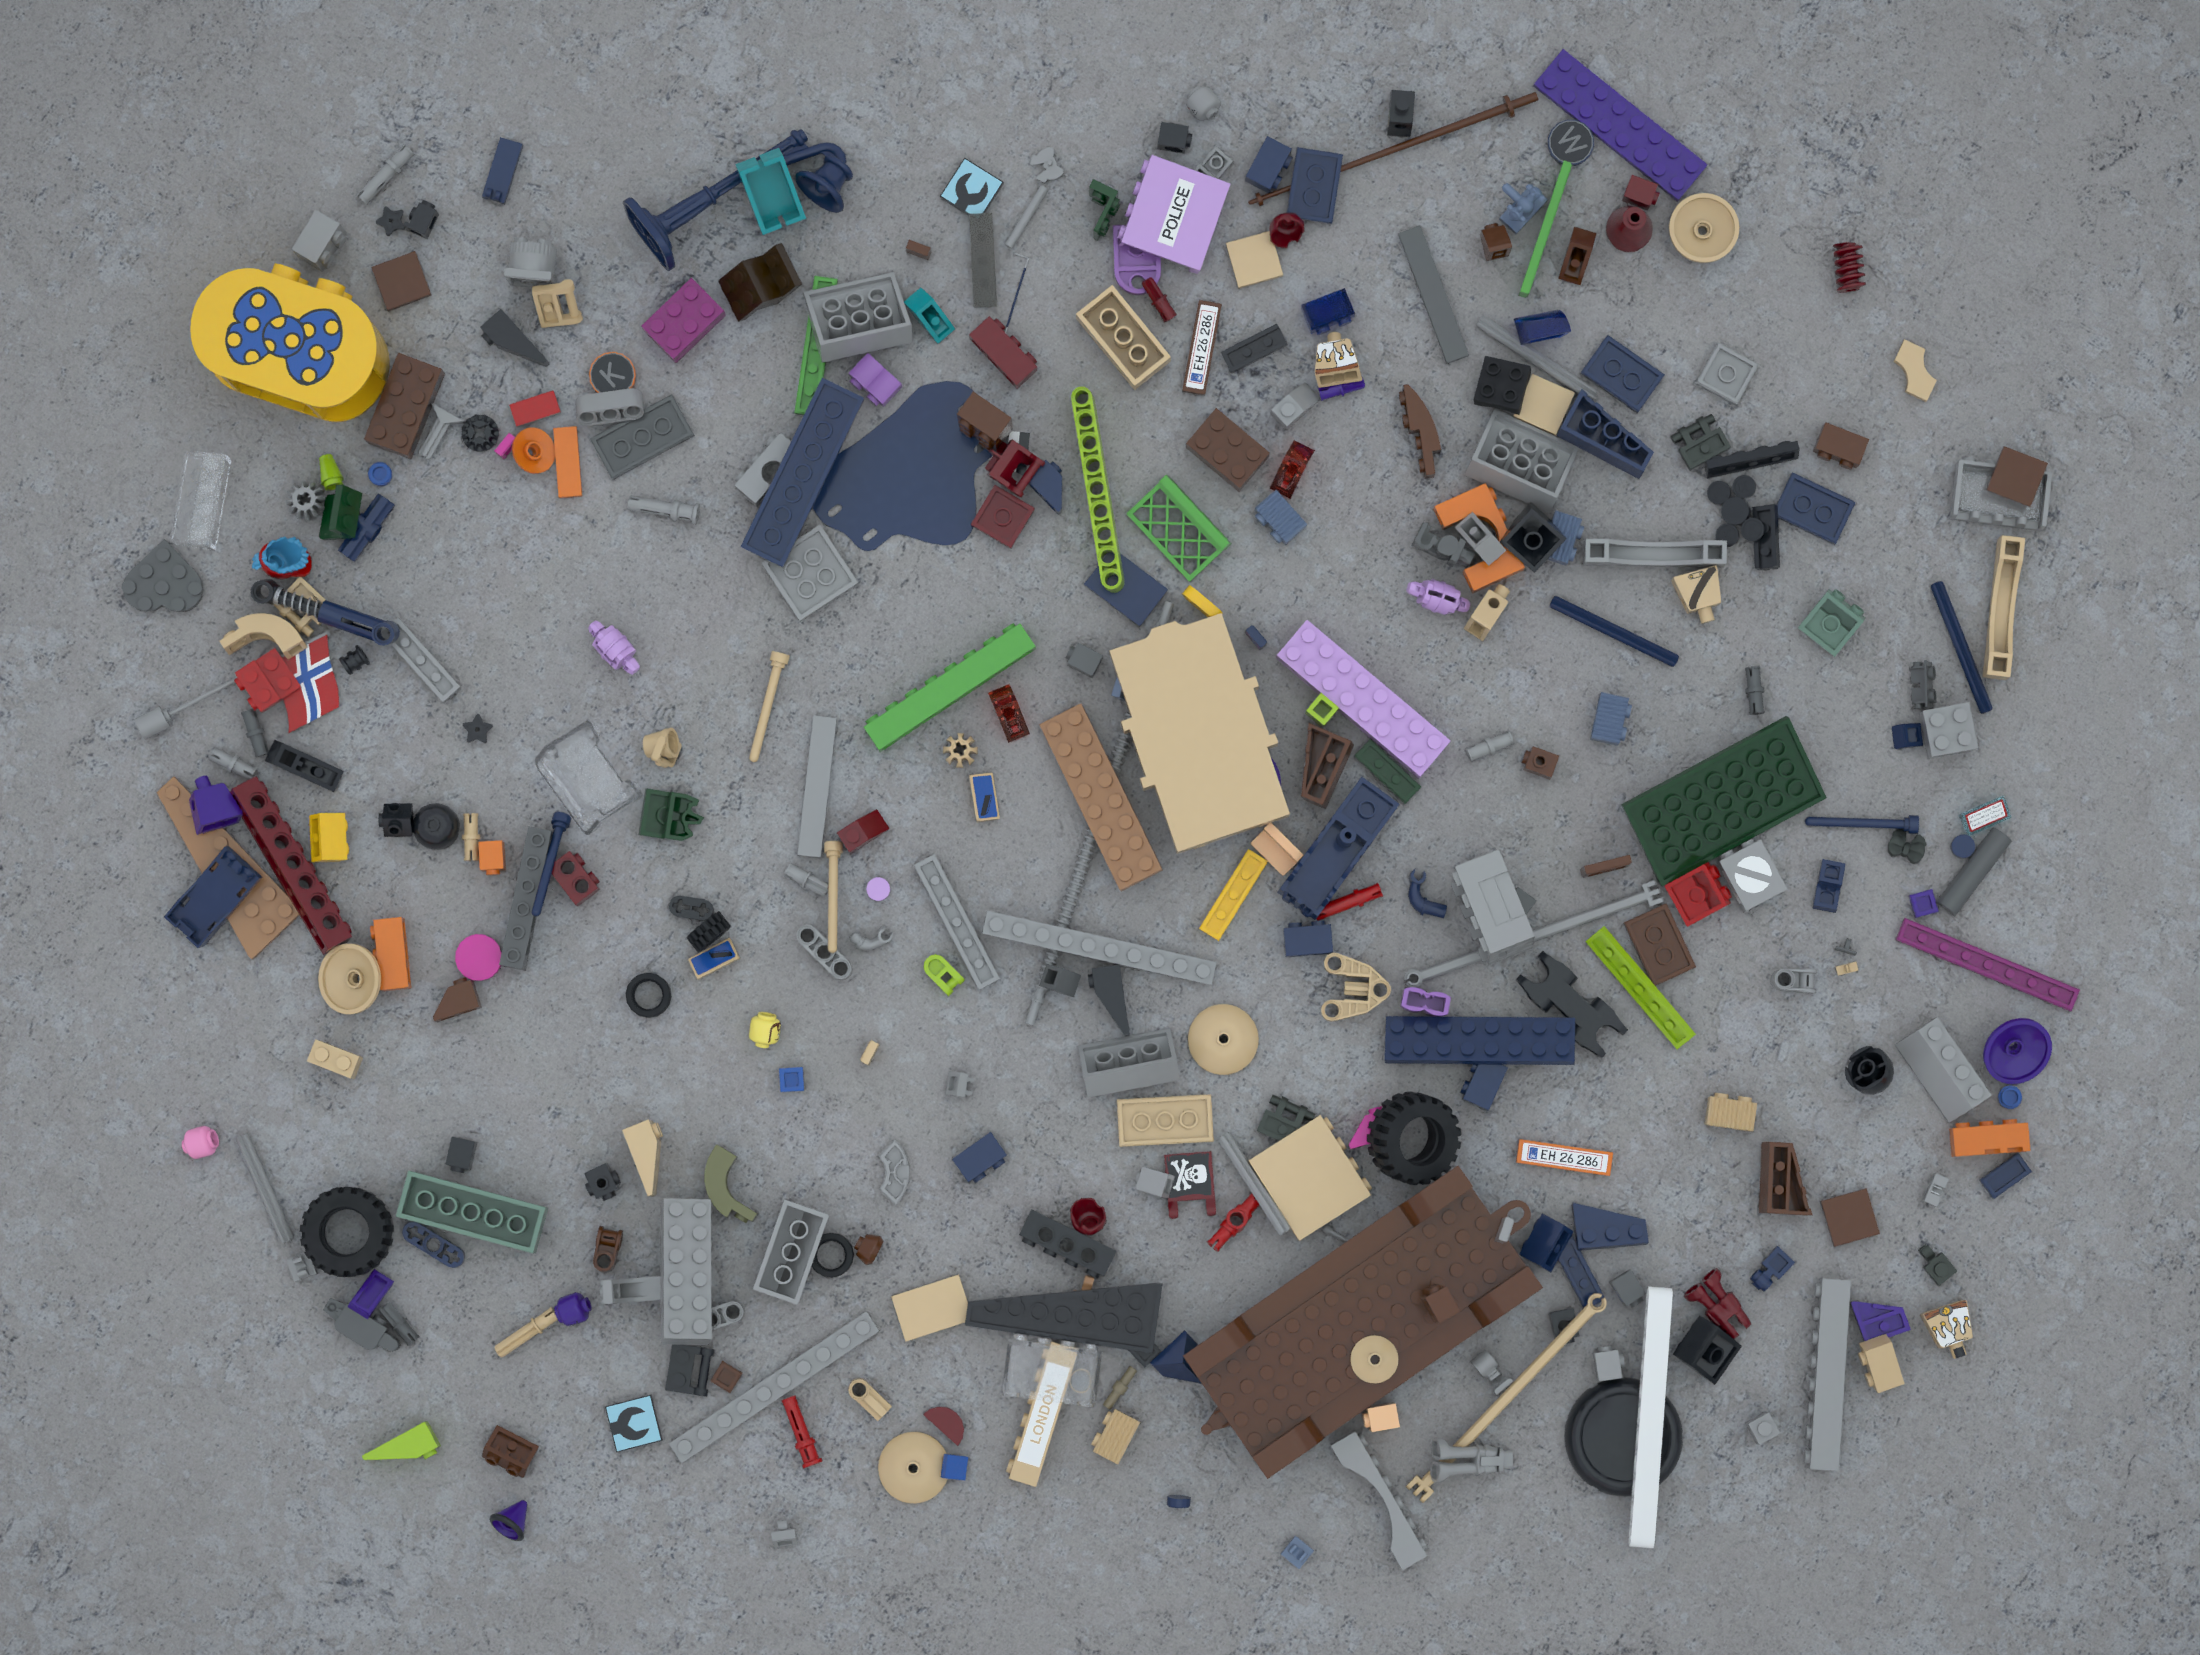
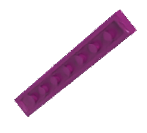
[1895,918,2080,1012]

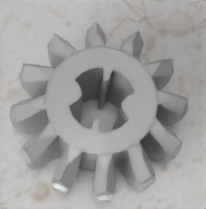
[285,480,326,521]

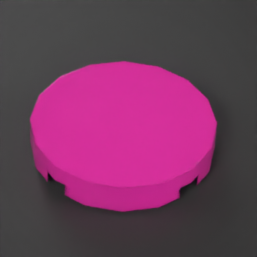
[455,934,502,981]

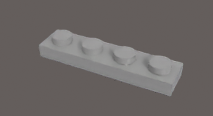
[381,617,461,703]

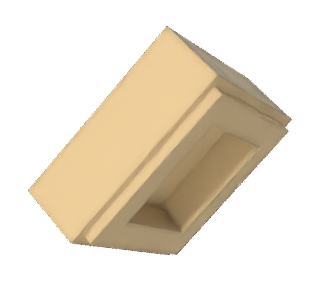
[860,1040,880,1066]

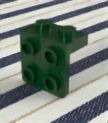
[319,484,363,540]

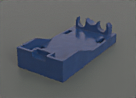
[164,846,262,948]

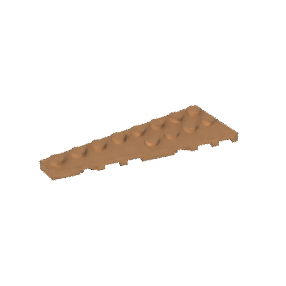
[156,776,300,960]

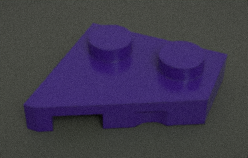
[1850,1301,1911,1341]

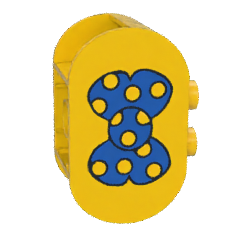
[190,263,390,422]

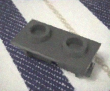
[1911,660,1936,709]

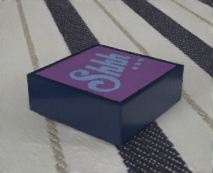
[1245,625,1267,650]

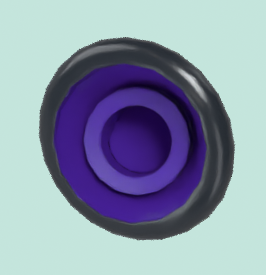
[489,1500,527,1541]

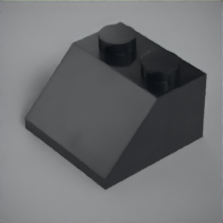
[1673,1315,1742,1385]

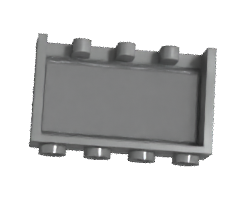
[1949,457,2052,531]

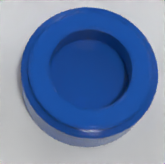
[368,462,392,486]

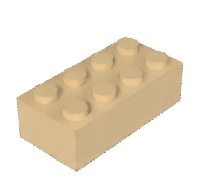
[1076,285,1171,391]

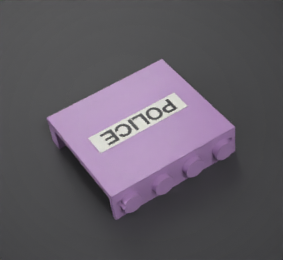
[1117,155,1230,274]

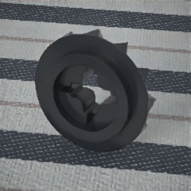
[461,415,499,452]

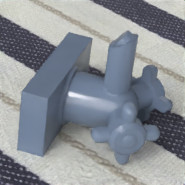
[1499,183,1548,235]

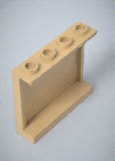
[1249,1115,1372,1241]

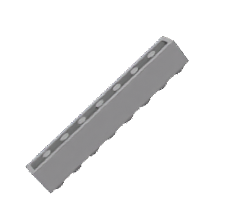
[1804,1278,1851,1471]

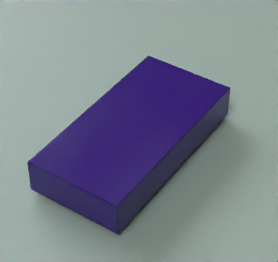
[348,1269,394,1319]

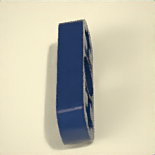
[402,1222,465,1268]

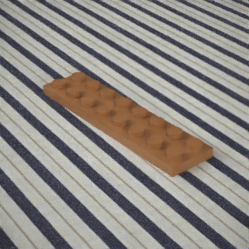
[1039,703,1163,892]

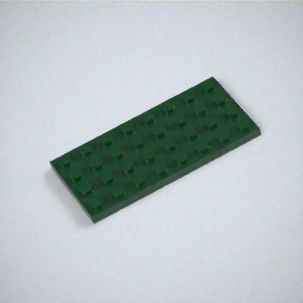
[1621,716,1827,886]

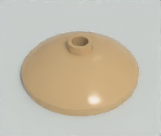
[1669,193,1739,263]
[318,944,381,1014]
[1188,1004,1259,1075]
[878,1432,947,1503]

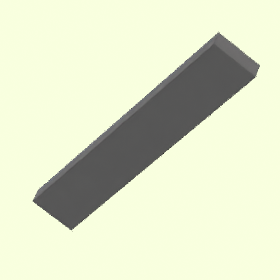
[1398,225,1469,364]

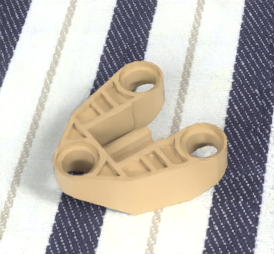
[1321,953,1391,1022]

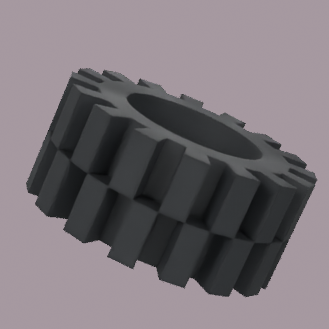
[687,911,731,953]

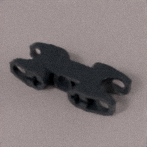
[1516,951,1628,1059]

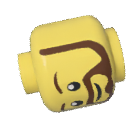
[749,1012,781,1048]

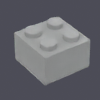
[292,210,347,272]
[1919,702,1978,759]

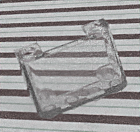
[1001,1334,1103,1407]

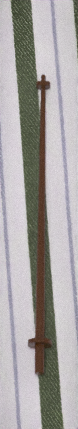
[1248,92,1538,207]

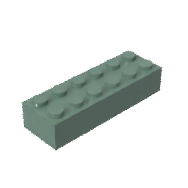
[396,1171,548,1253]

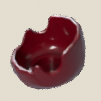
[1269,212,1305,248]
[1070,1198,1107,1235]

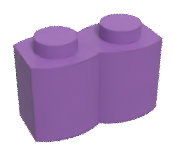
[849,353,903,407]
[1400,987,1451,1017]

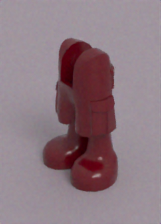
[1684,1268,1751,1339]

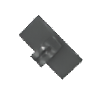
[1835,938,1857,956]

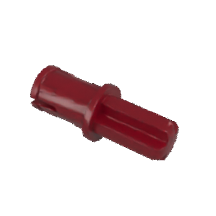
[1142,277,1177,323]

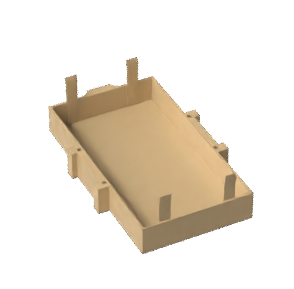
[1109,613,1290,854]

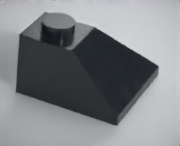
[1500,502,1567,573]

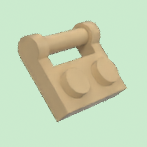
[532,279,583,328]

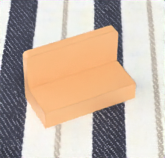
[1251,823,1304,876]

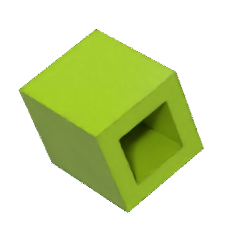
[1305,693,1339,728]

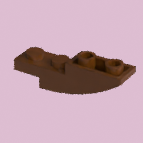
[1399,384,1441,479]

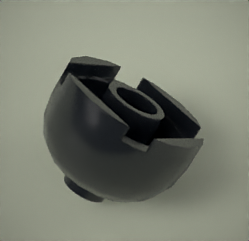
[412,803,460,850]
[1845,1046,1894,1095]

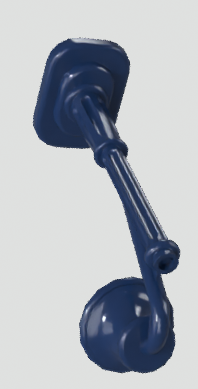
[623,129,853,271]

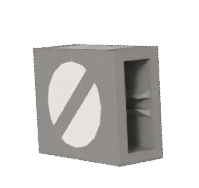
[1717,838,1787,913]

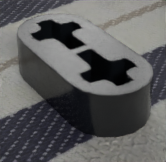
[669,896,714,921]

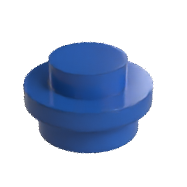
[1998,1085,2022,1109]

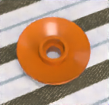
[512,427,555,474]

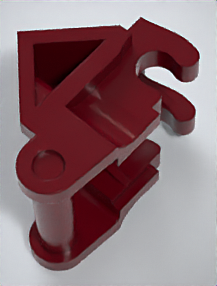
[985,439,1045,498]

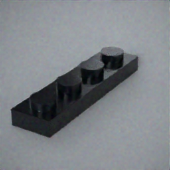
[1705,441,1800,479]

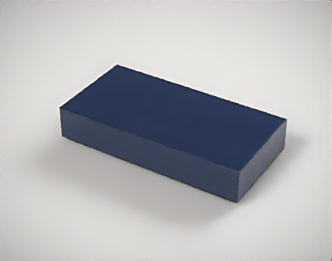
[1979,1152,2032,1199]

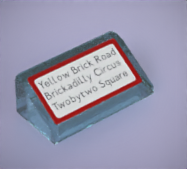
[1959,795,2011,836]

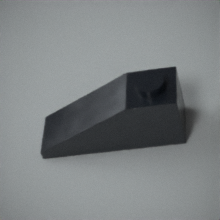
[480,309,550,367]
[265,740,344,792]
[1088,965,1130,1036]

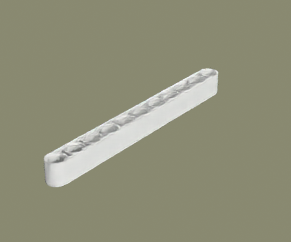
[1629,1286,1673,1549]

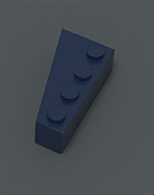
[1557,389,1654,479]

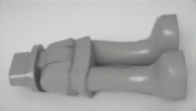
[1430,1438,1513,1483]

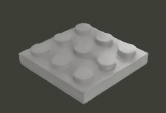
[761,525,859,622]

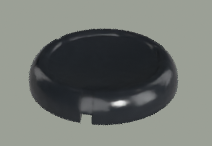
[1564,1377,1683,1497]

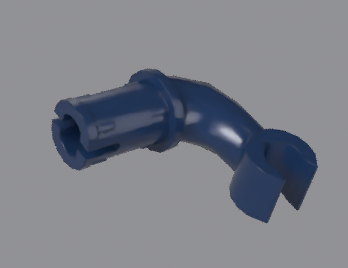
[1408,869,1447,918]

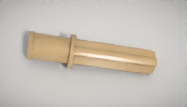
[494,1307,558,1358]

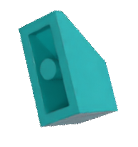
[904,287,955,344]

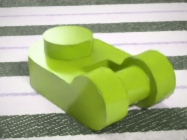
[924,954,965,996]

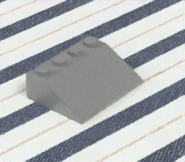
[804,272,912,363]
[1464,409,1579,514]

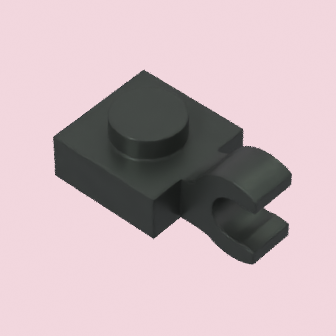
[1918,1244,1957,1286]

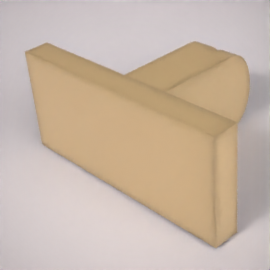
[1836,962,1859,976]

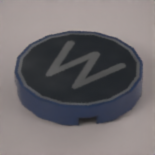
[1548,120,1594,166]

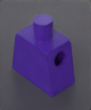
[189,776,243,835]

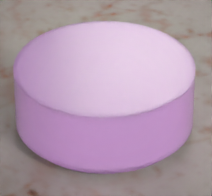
[866,877,890,901]

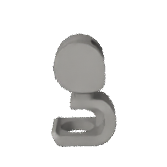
[1470,1350,1513,1397]

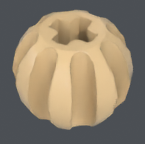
[943,733,978,768]

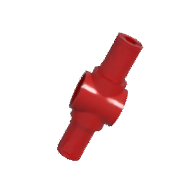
[1207,1193,1259,1252]

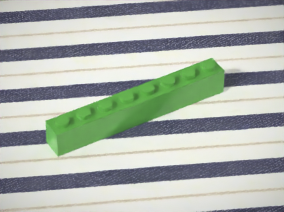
[864,623,1036,752]

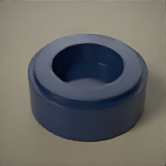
[1951,834,1975,858]
[1167,1495,1191,1508]

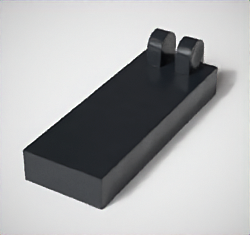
[1221,324,1288,374]
[1752,504,1780,571]

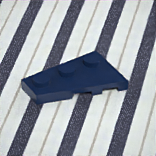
[1571,1203,1649,1251]

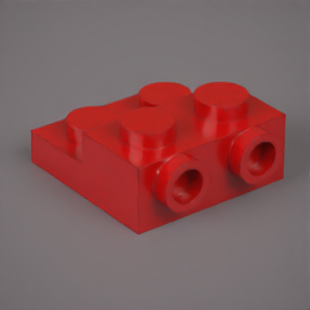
[234,648,301,713]
[1665,862,1732,927]

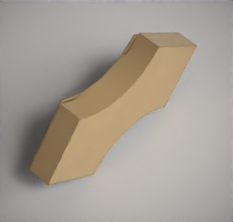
[1893,339,1937,402]

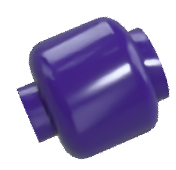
[554,1292,592,1326]

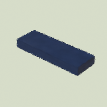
[1558,1236,1604,1308]

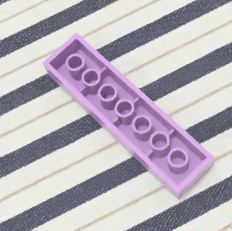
[1276,620,1450,779]

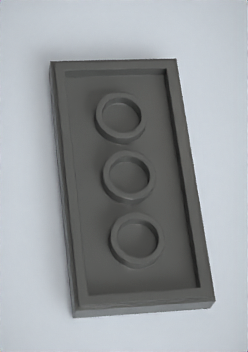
[590,394,695,480]

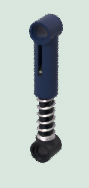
[250,579,400,646]

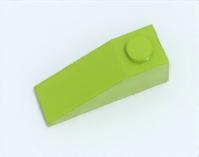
[362,1421,441,1460]

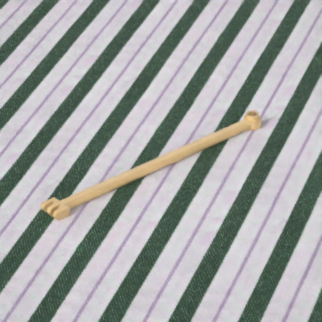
[1406,1293,1607,1503]

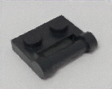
[665,1345,715,1397]

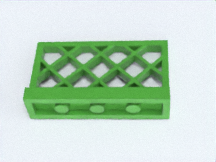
[1126,475,1232,582]

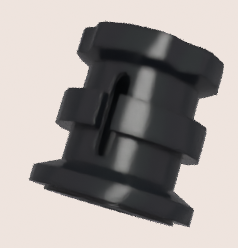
[339,645,370,675]

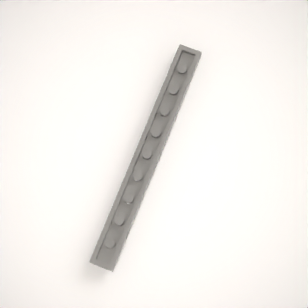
[982,911,1217,985]
[669,1311,880,1463]

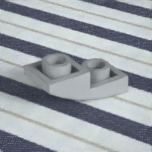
[1194,146,1234,179]

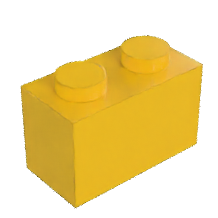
[309,813,349,862]

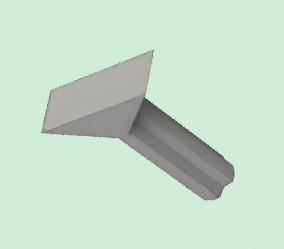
[419,403,466,460]

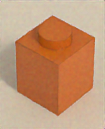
[478,840,506,875]

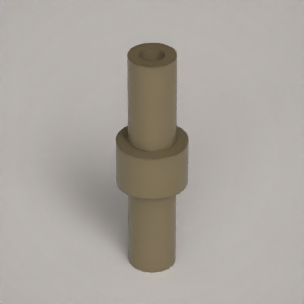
[1103,1366,1137,1410]

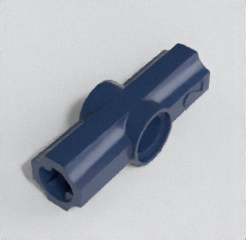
[338,493,395,562]

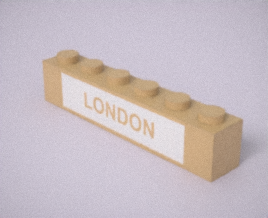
[1006,1341,1079,1487]

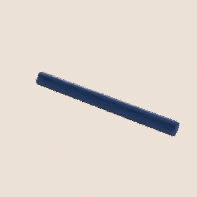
[1931,581,1993,714]
[1550,596,1679,667]

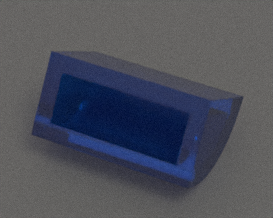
[1514,310,1571,345]

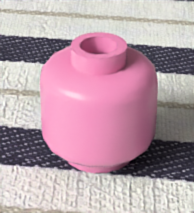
[182,1126,219,1159]

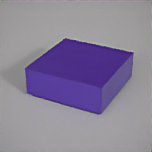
[1909,889,1939,918]

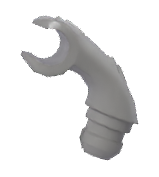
[849,926,893,950]

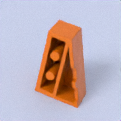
[1949,1119,2030,1157]

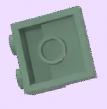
[1798,589,1866,657]

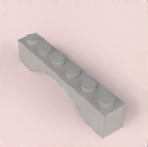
[1583,539,1727,568]
[1330,1431,1428,1570]

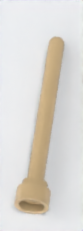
[749,651,790,762]
[824,841,843,953]

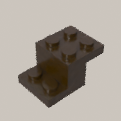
[718,243,802,322]

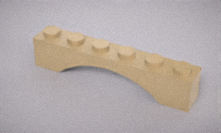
[1982,535,2025,680]

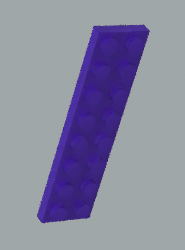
[1533,49,1708,202]

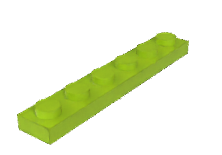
[1585,926,1696,1049]

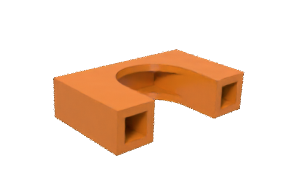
[1433,483,1525,594]

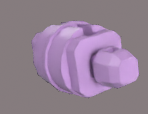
[1406,579,1470,615]
[588,620,640,675]

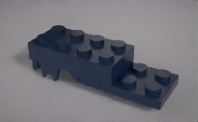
[1277,777,1400,920]

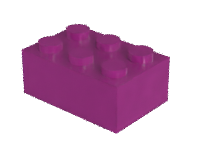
[641,277,726,363]

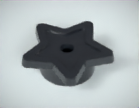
[376,206,405,236]
[462,714,493,743]

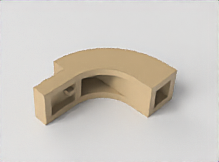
[219,613,308,660]

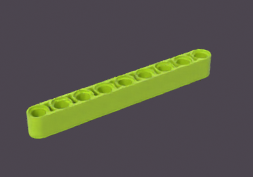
[1071,387,1124,593]

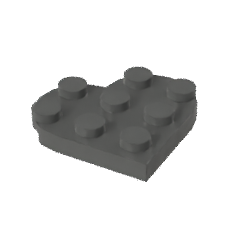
[122,539,203,612]

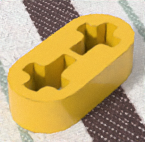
[1182,585,1223,617]

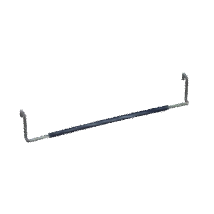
[1005,253,1029,333]

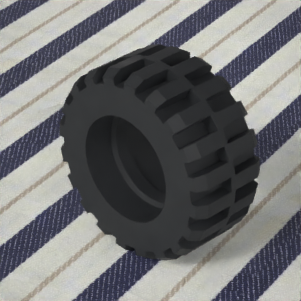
[1367,1091,1461,1185]
[299,1187,394,1277]

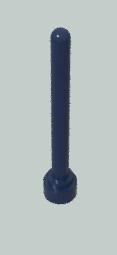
[532,812,572,917]
[1805,815,1919,834]

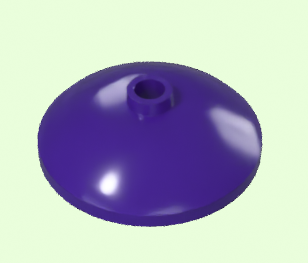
[1983,1018,2052,1084]

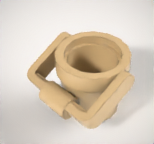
[643,728,682,768]

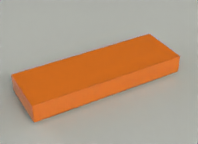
[553,426,583,498]

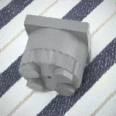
[504,237,557,287]

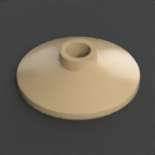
[1350,1335,1398,1383]

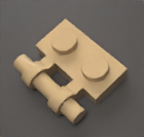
[274,577,326,637]

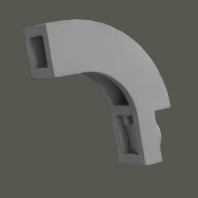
[600,1276,660,1304]

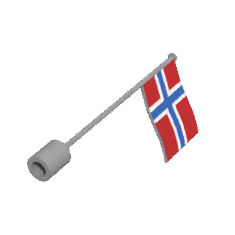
[134,628,339,740]

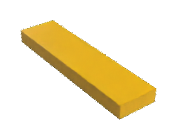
[1199,849,1268,941]

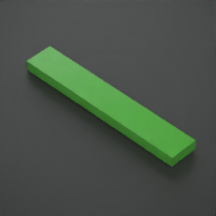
[1518,161,1572,298]
[794,276,838,415]

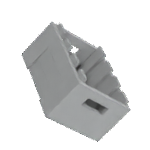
[1451,849,1535,966]

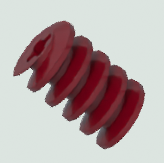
[1833,242,1866,293]

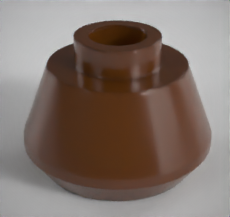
[854,1234,884,1265]

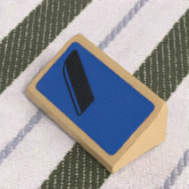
[969,773,1000,823]
[688,938,740,980]

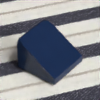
[1892,723,1923,749]

